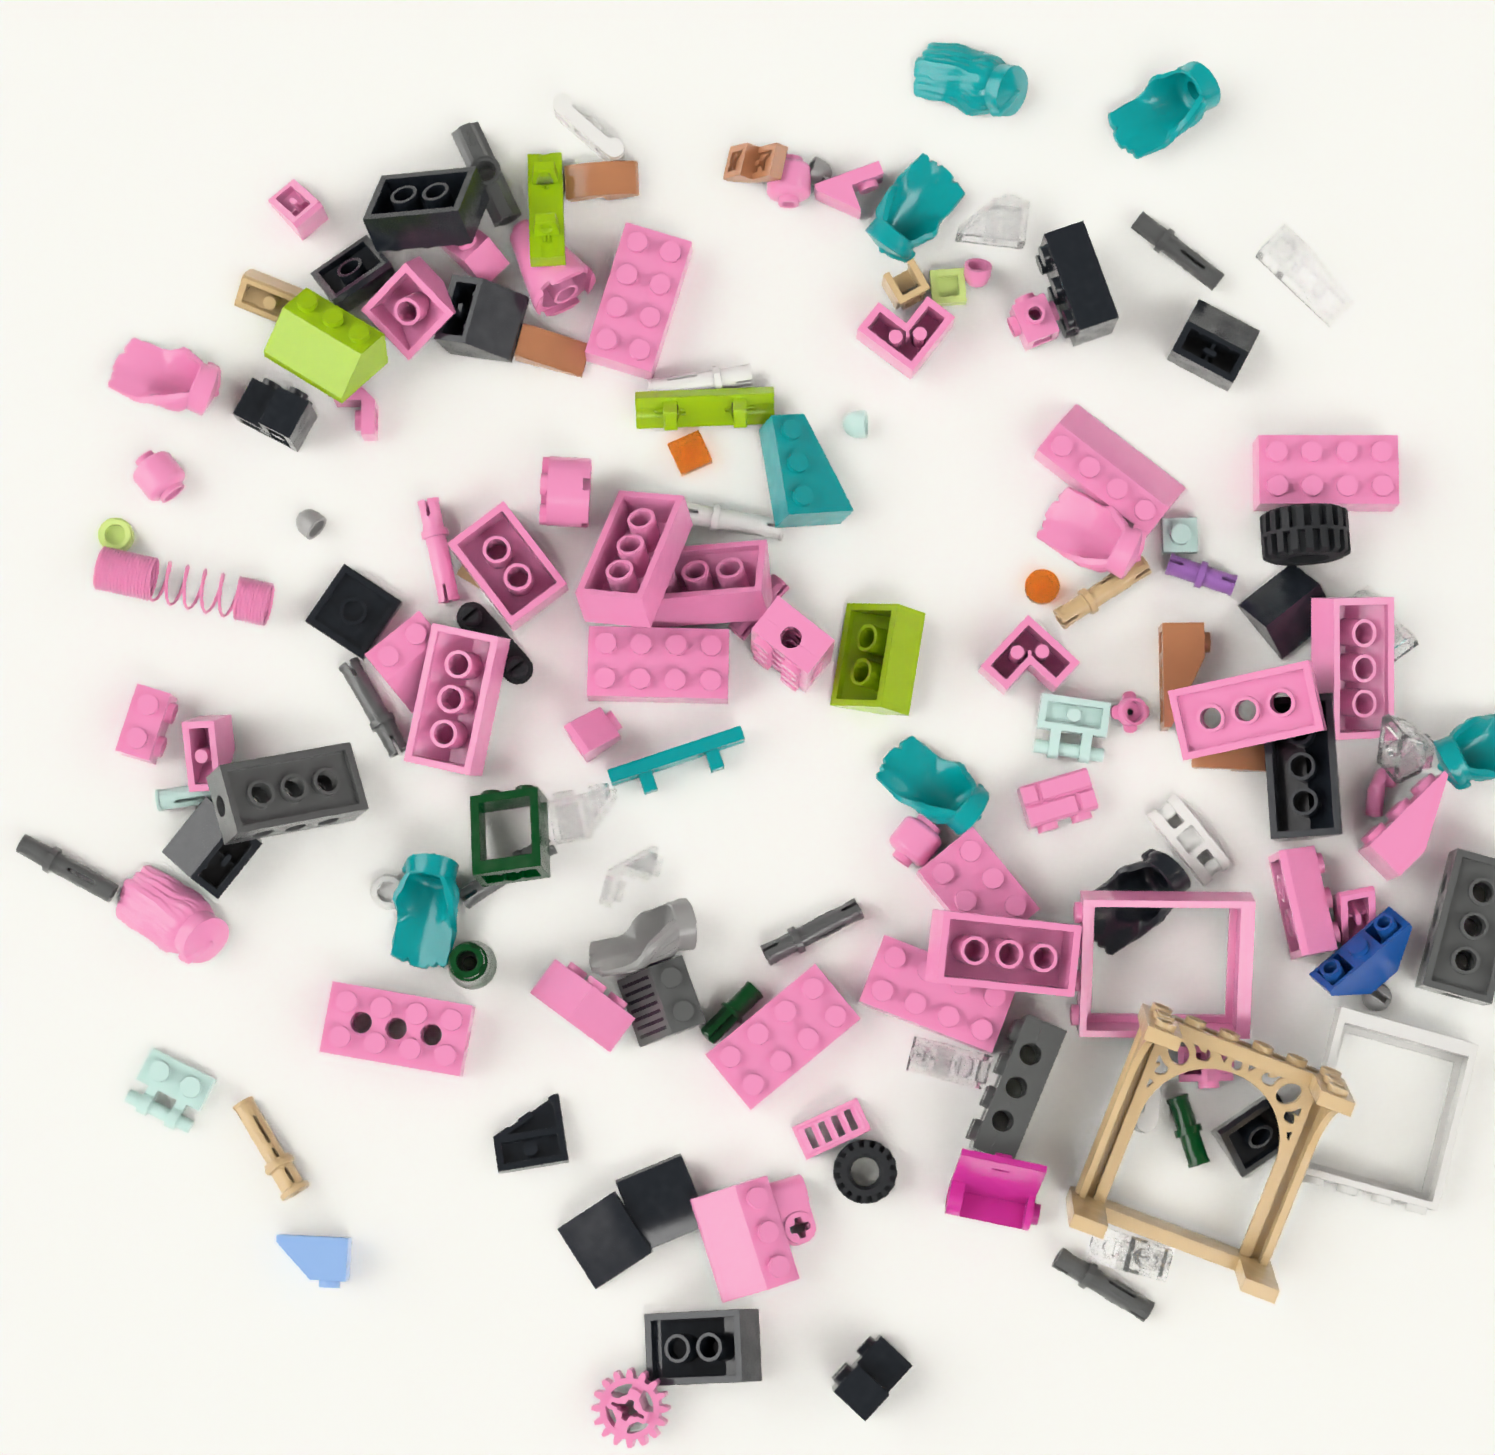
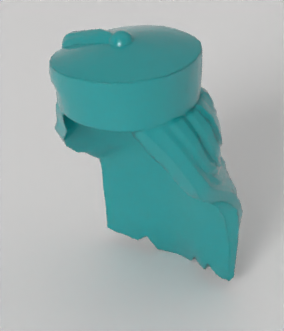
[913,42,1028,117]
[1108,61,1221,159]
[865,153,965,263]
[1433,714,1495,790]
[876,735,990,835]
[390,853,460,969]

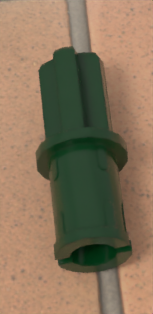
[701,981,763,1044]

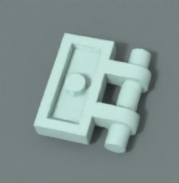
[1033,693,1111,764]
[125,1048,217,1133]

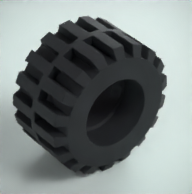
[1259,503,1351,566]

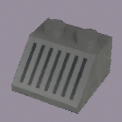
[617,955,706,1047]

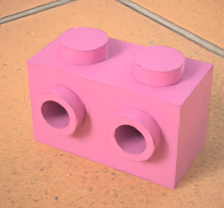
[115,683,178,765]

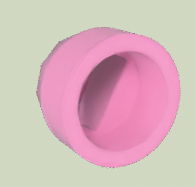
[964,258,992,288]

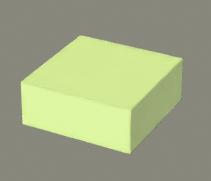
[929,268,967,306]

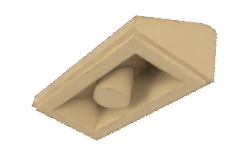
[234,269,304,322]

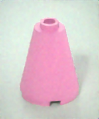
[510,219,596,316]

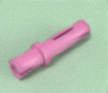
[417,497,460,604]

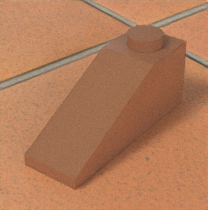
[1158,622,1211,731]

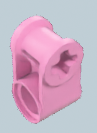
[770,1174,816,1246]

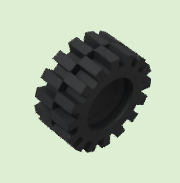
[833,1139,898,1204]

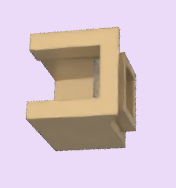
[882,258,930,311]

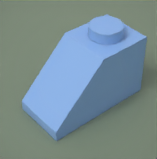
[276,1234,352,1288]

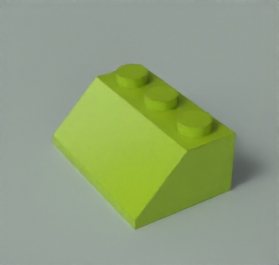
[263,287,388,403]
[830,603,926,716]

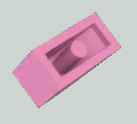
[564,707,622,763]
[181,714,235,792]

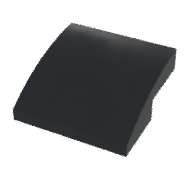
[615,1153,699,1248]
[557,1191,654,1289]

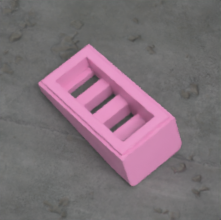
[792,1098,871,1160]

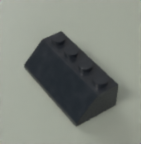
[1264,693,1343,842]

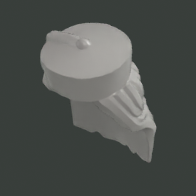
[589,898,697,977]

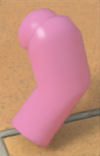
[1365,767,1398,817]

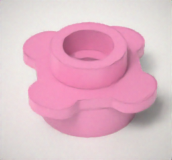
[1110,691,1150,733]

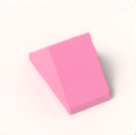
[268,179,328,241]
[1332,886,1376,946]

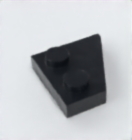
[493,1093,569,1174]

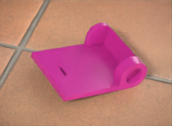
[944,1148,1048,1231]

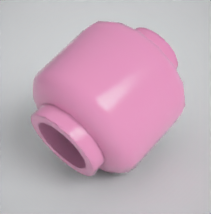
[767,154,811,208]
[133,450,185,503]
[889,814,942,868]

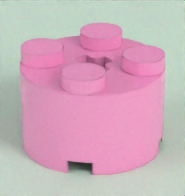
[539,456,592,528]

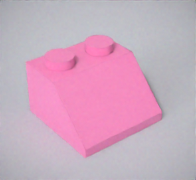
[361,256,456,360]
[364,611,432,714]

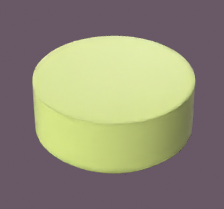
[98,518,135,551]

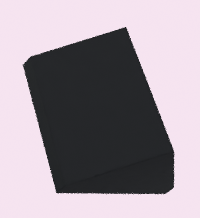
[310,235,395,312]
[1238,565,1326,660]
[1210,1093,1292,1177]

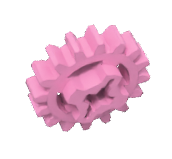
[591,1367,671,1448]

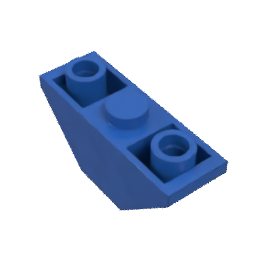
[1309,906,1412,996]

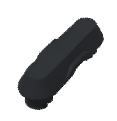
[456,602,533,685]

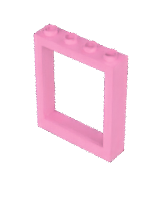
[1070,890,1256,1039]

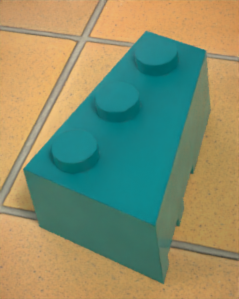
[759,414,854,528]

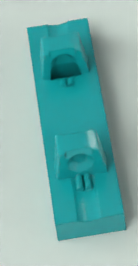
[607,725,745,795]

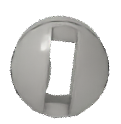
[809,156,832,186]
[296,509,327,540]
[1362,984,1392,1011]

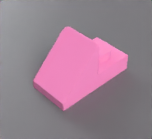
[814,161,884,219]

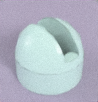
[843,410,868,438]

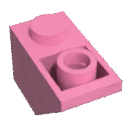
[440,229,510,281]

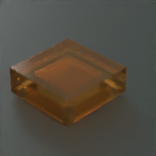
[667,430,713,477]

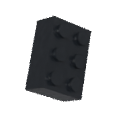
[363,166,489,252]
[1035,220,1119,347]

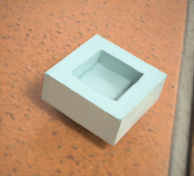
[1161,517,1198,555]

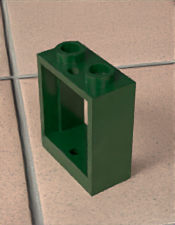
[470,784,551,887]

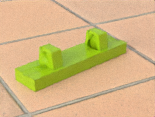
[527,152,566,267]
[635,386,775,431]

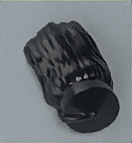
[1093,849,1191,956]

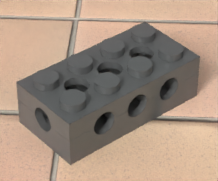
[206,742,369,845]
[1415,848,1495,1006]
[965,1014,1067,1159]

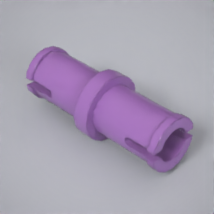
[1165,553,1238,597]

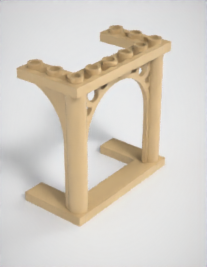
[1065,1002,1356,1304]

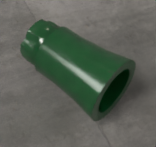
[448,940,497,990]

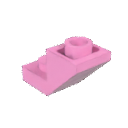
[328,386,379,441]

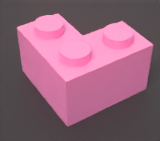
[856,296,955,380]
[978,615,1080,695]
[530,959,635,1052]

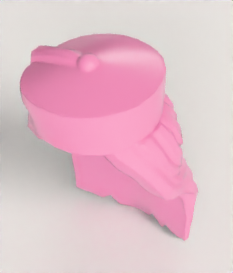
[108,337,221,416]
[1036,487,1147,579]
[116,865,229,964]

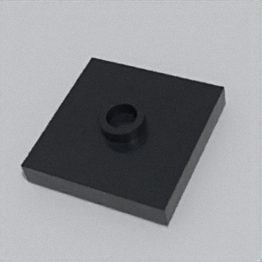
[305,564,403,661]

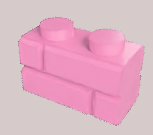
[1017,768,1099,834]

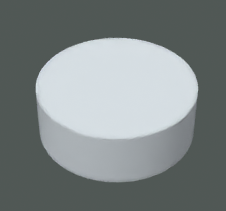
[370,874,401,910]

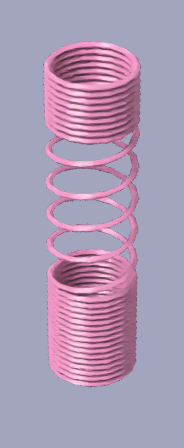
[93,546,275,626]

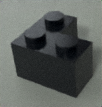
[232,377,318,452]
[831,1334,913,1422]

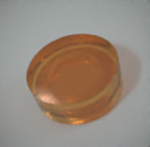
[1024,569,1060,605]

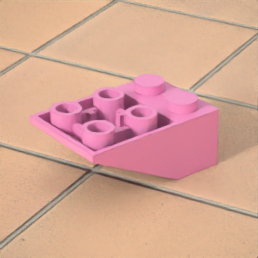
[1358,771,1448,881]

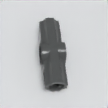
[451,121,522,227]

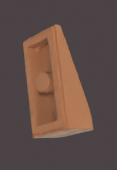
[514,323,587,378]

